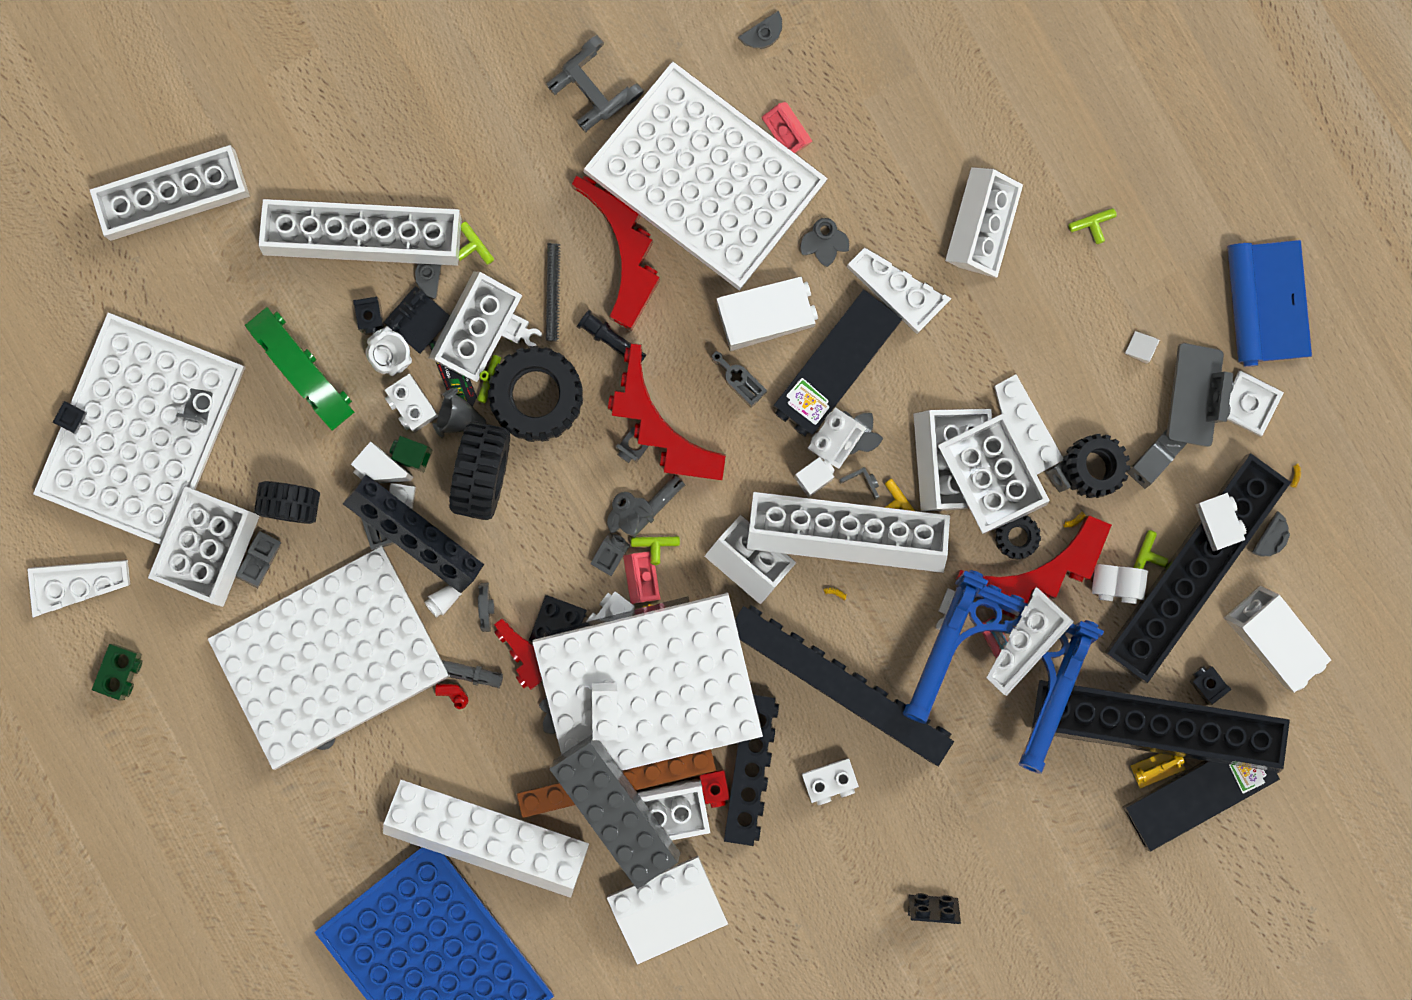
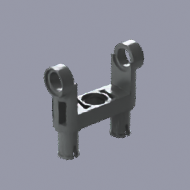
[545,35,644,133]

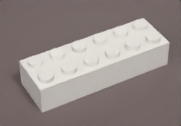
[90,145,250,241]

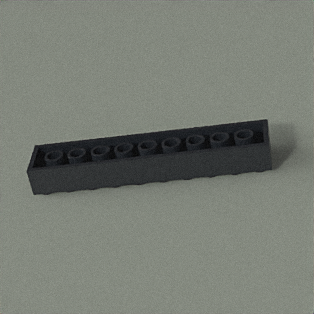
[1103,453,1291,683]
[735,605,954,767]
[1031,680,1290,773]

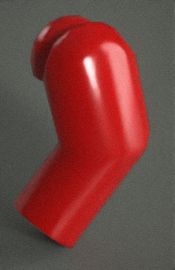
[435,684,469,709]

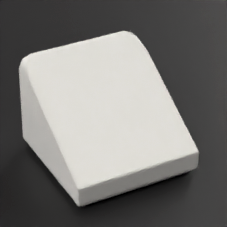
[1125,331,1160,364]

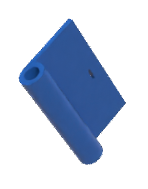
[1227,240,1312,367]

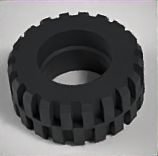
[488,346,583,442]
[449,422,510,520]

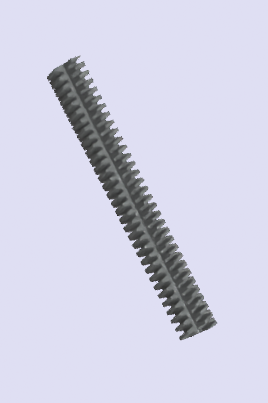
[546,243,561,342]

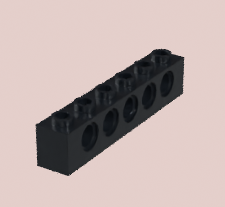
[343,474,484,593]
[724,695,779,846]

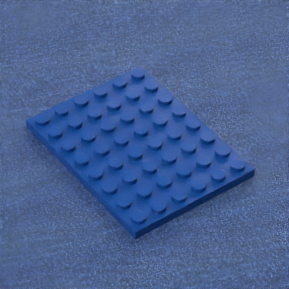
[315,847,555,1000]

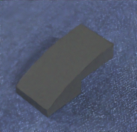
[236,531,281,589]

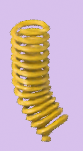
[1290,463,1301,488]
[1063,511,1086,528]
[823,587,847,601]

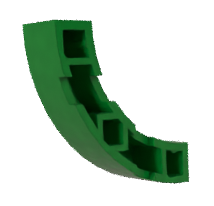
[244,307,355,431]

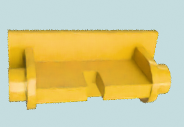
[1130,753,1186,789]

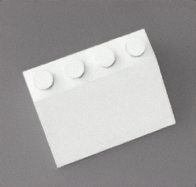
[914,409,992,511]
[938,413,1050,534]
[148,486,260,607]
[607,856,728,965]

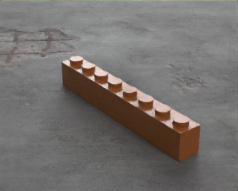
[517,749,716,818]

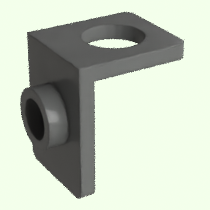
[176,388,213,425]
[616,427,649,463]
[1046,462,1072,493]
[839,467,879,500]

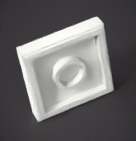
[1227,371,1284,437]

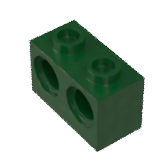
[389,436,433,473]
[92,644,143,700]

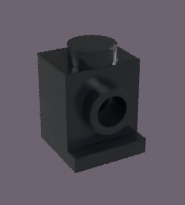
[353,296,385,335]
[1190,665,1232,705]

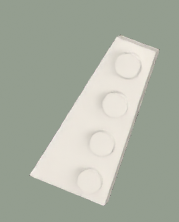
[847,248,951,334]
[994,375,1063,475]
[28,560,130,617]
[987,587,1074,696]

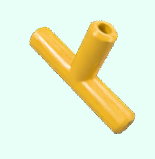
[884,479,915,511]

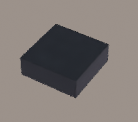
[52,401,87,434]

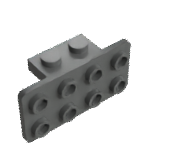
[1167,343,1234,447]

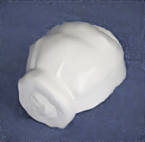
[365,326,412,376]

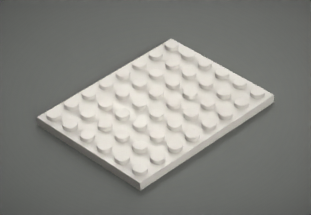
[583,62,828,290]
[33,313,245,545]
[208,546,450,770]
[533,593,763,771]

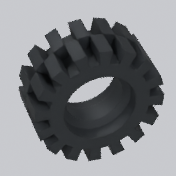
[995,516,1041,559]

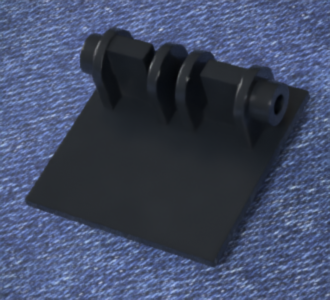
[383,286,450,354]
[529,595,587,642]
[908,893,961,924]

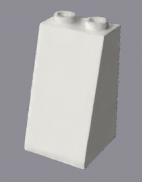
[716,277,818,351]
[1224,586,1331,693]

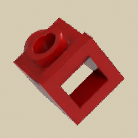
[700,770,730,808]

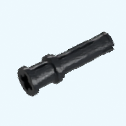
[577,309,647,363]

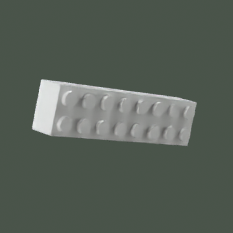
[259,199,462,266]
[747,492,950,573]
[383,780,589,898]

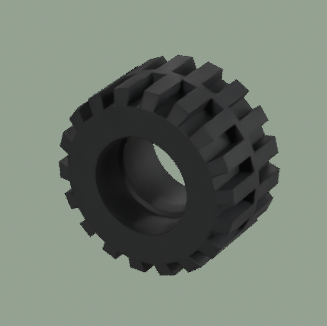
[1062,434,1130,498]
[254,481,320,524]

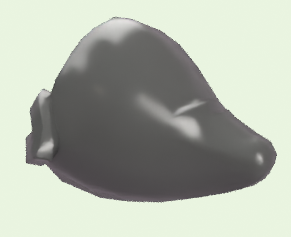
[432,388,487,438]

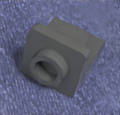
[590,533,630,576]

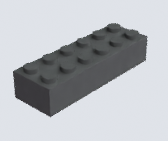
[550,735,680,889]

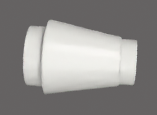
[424,585,462,618]

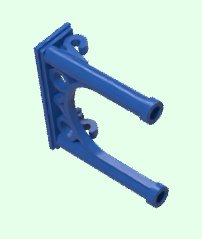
[903,570,1104,774]

